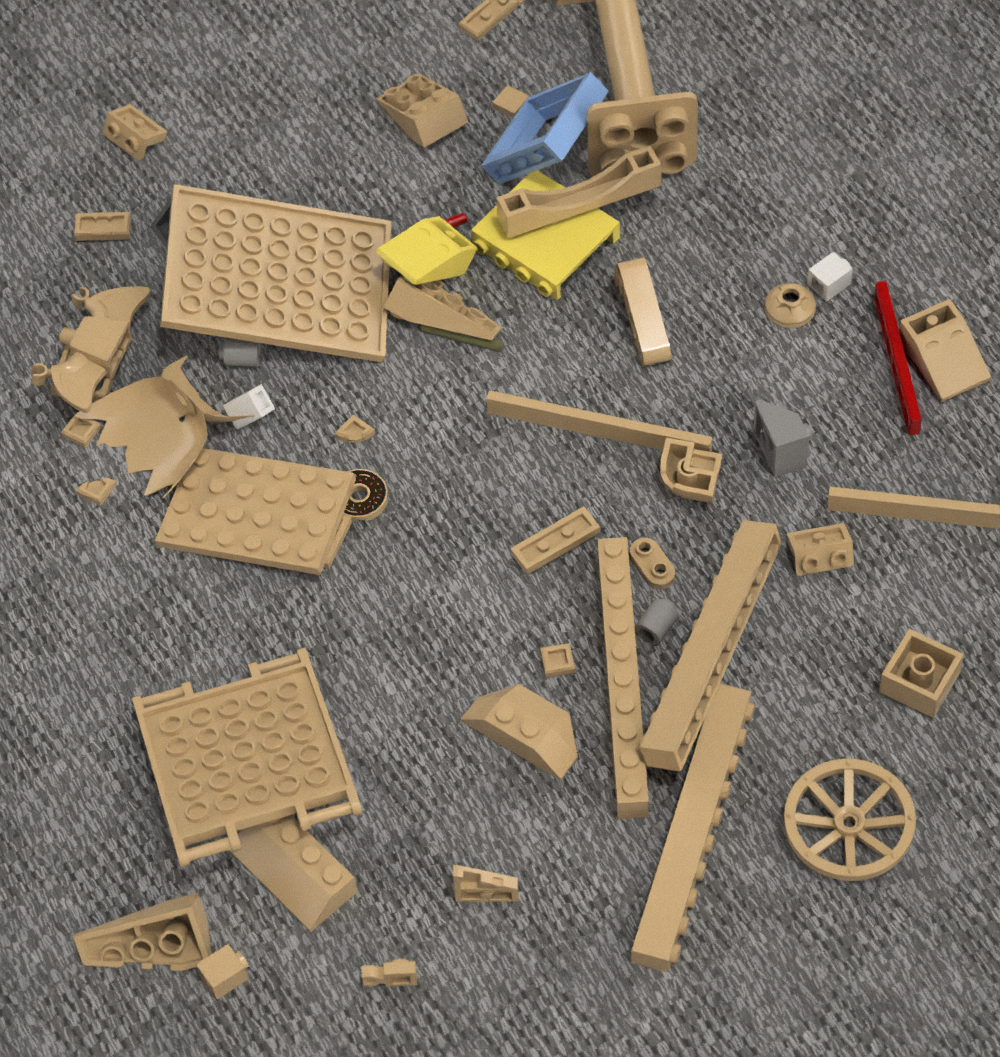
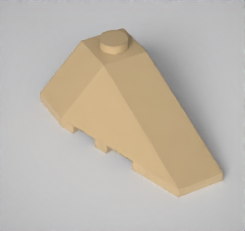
[384,275,502,340]
[73,893,211,971]

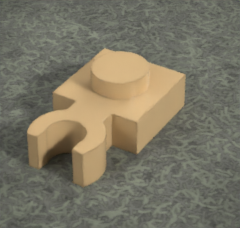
[362,959,417,987]

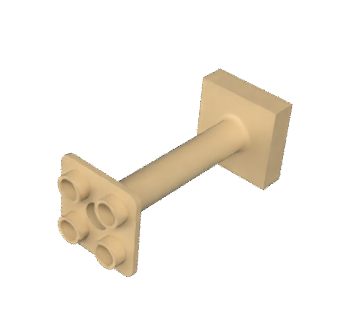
[556,0,698,177]

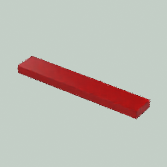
[874,281,922,435]

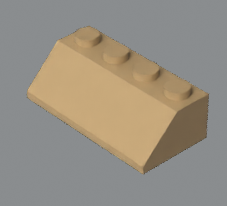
[229,815,357,932]

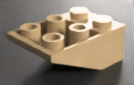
[376,74,468,148]
[899,299,991,402]

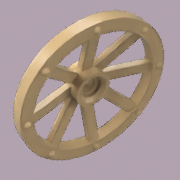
[784,759,916,881]

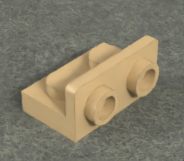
[103,104,167,161]
[787,523,854,576]

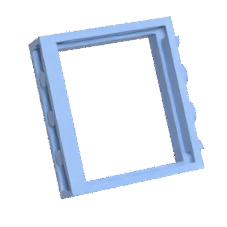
[481,72,609,184]

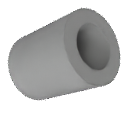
[219,338,261,367]
[635,598,679,645]

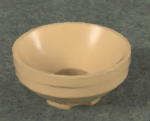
[765,283,816,328]

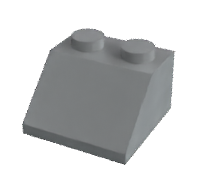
[753,399,812,477]

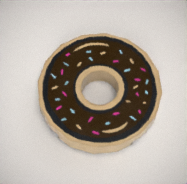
[343,469,388,522]

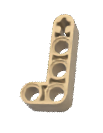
[614,257,672,367]

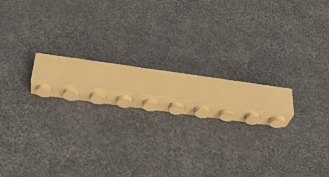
[639,520,782,772]
[598,537,649,819]
[631,683,755,973]

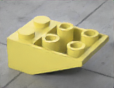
[376,216,478,285]

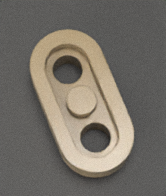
[630,538,675,589]

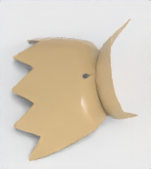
[75,355,255,498]

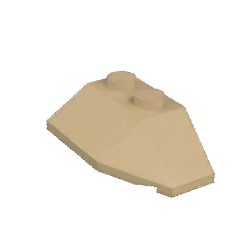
[460,684,578,780]

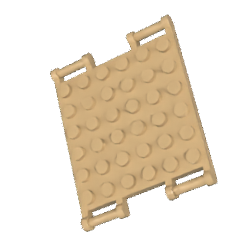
[132,648,362,867]

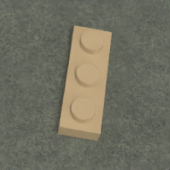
[511,506,600,575]

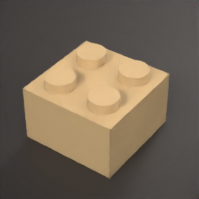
[879,629,964,718]

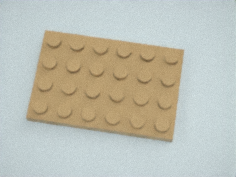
[155,448,356,575]

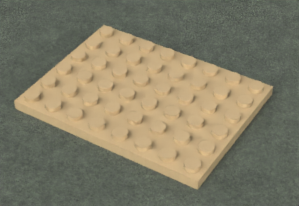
[160,184,391,363]

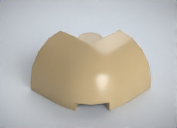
[660,437,723,503]

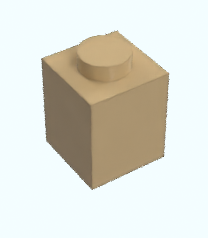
[196,944,249,1000]

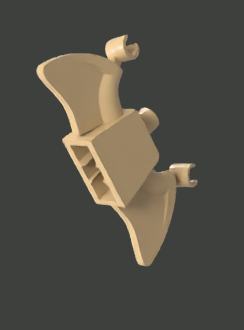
[31,286,151,413]

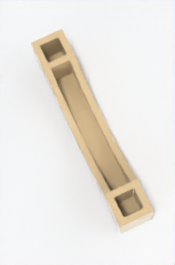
[496,145,662,238]

